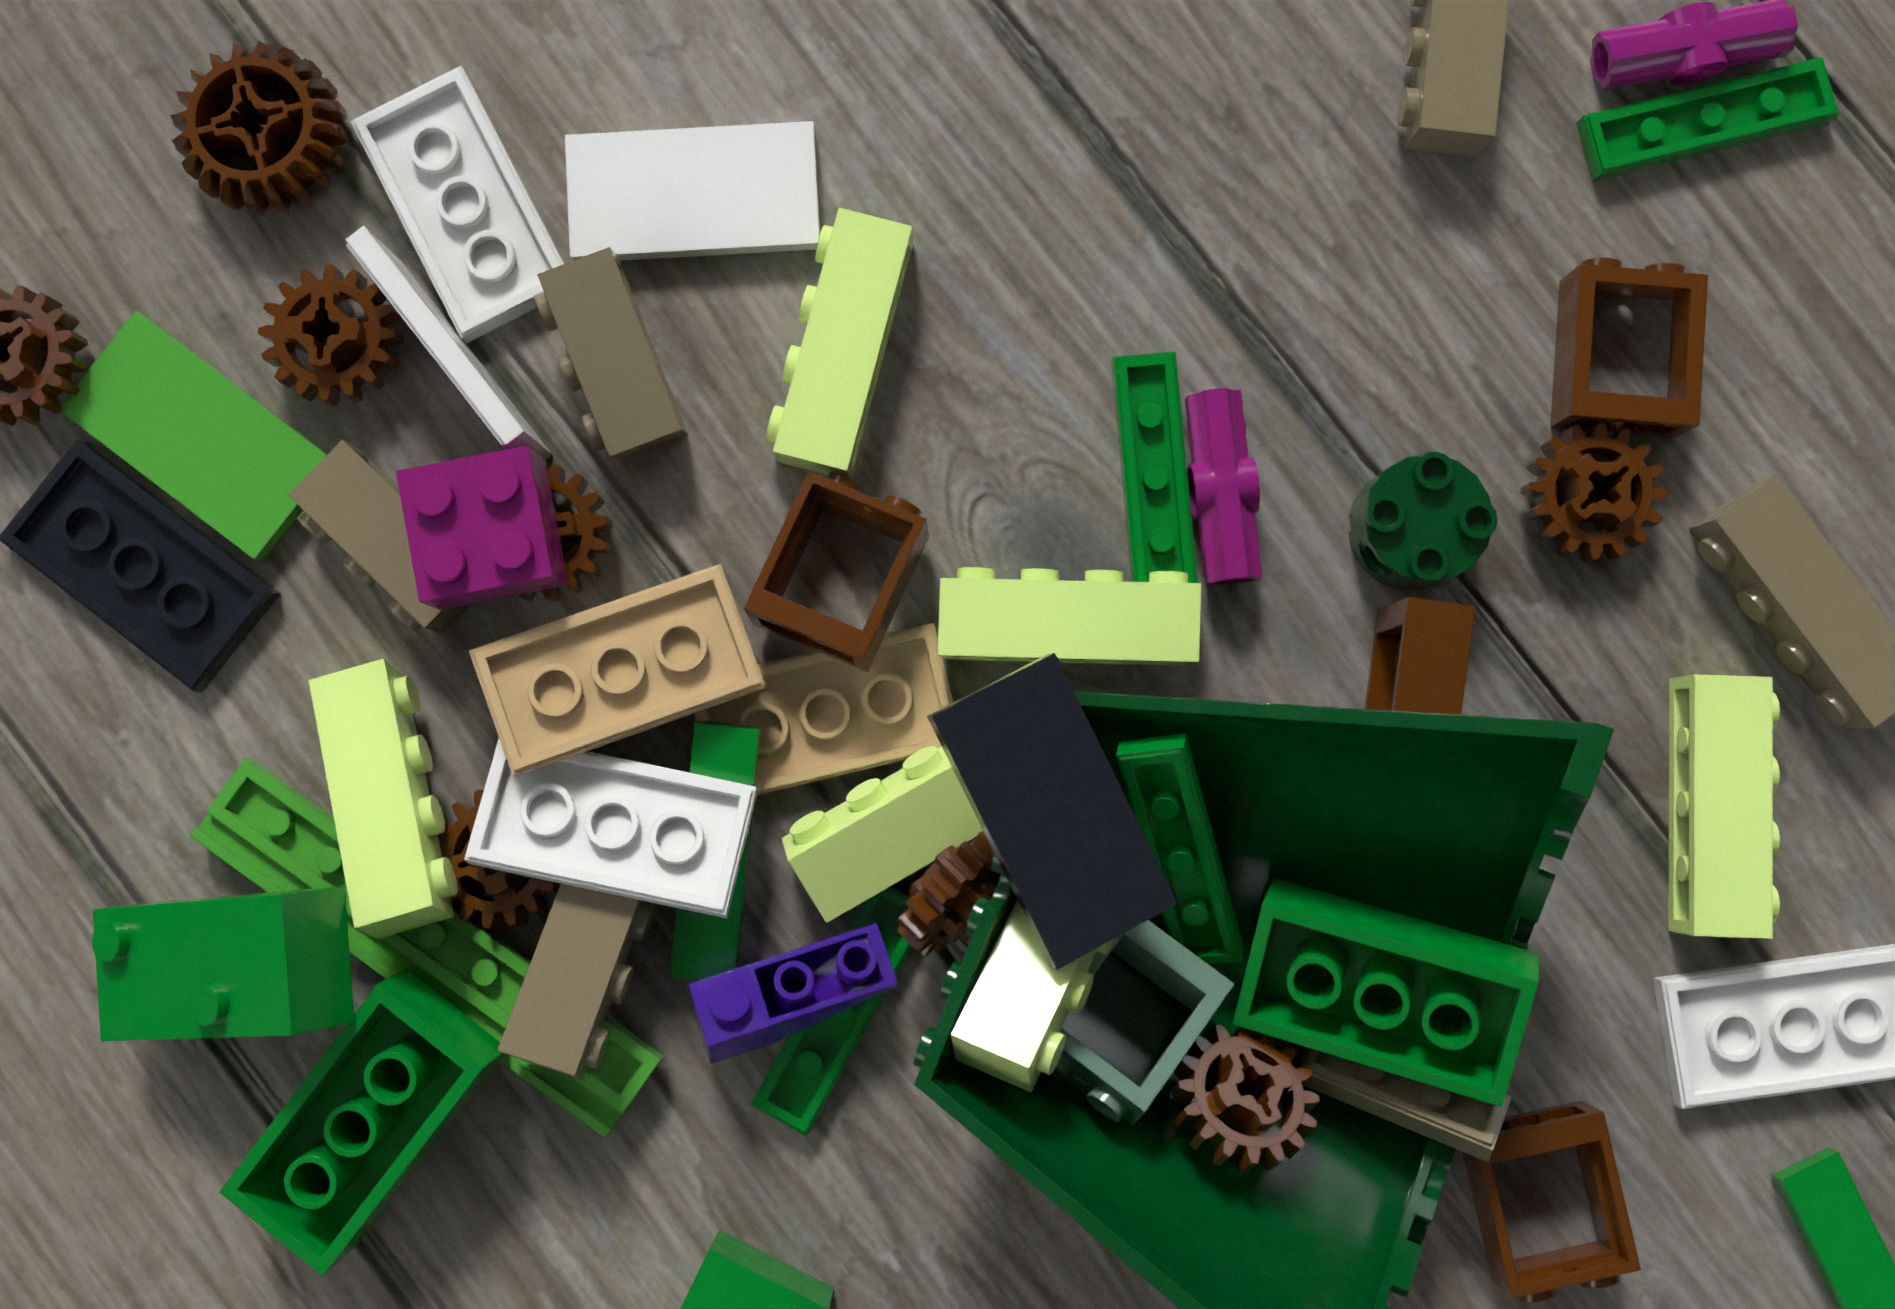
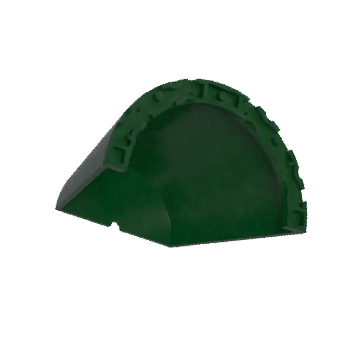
[914,691,1614,1309]

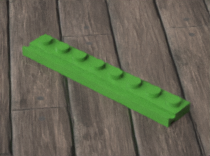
[189,759,664,1138]

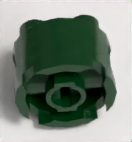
[1348,451,1498,589]

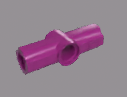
[1590,0,1798,90]
[1185,388,1262,586]

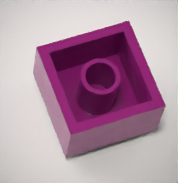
[396,445,568,610]

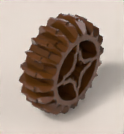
[170,41,350,216]

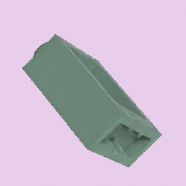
[1051,920,1234,1126]

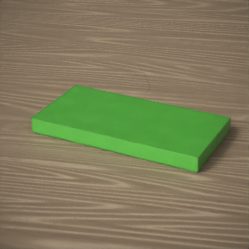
[61,310,327,562]

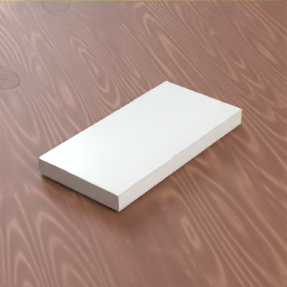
[350,66,565,344]
[565,121,820,261]
[345,226,552,460]
[464,739,757,918]
[1653,944,1895,1109]

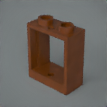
[1550,258,1708,438]
[744,471,929,672]
[1364,597,1475,715]
[1463,1101,1641,1303]

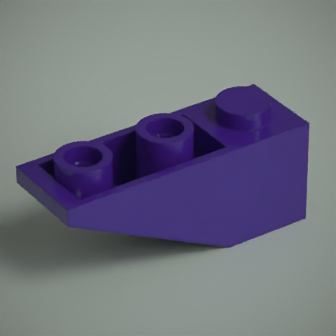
[688,923,898,1064]

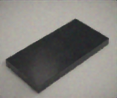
[0,439,281,693]
[927,653,1177,970]

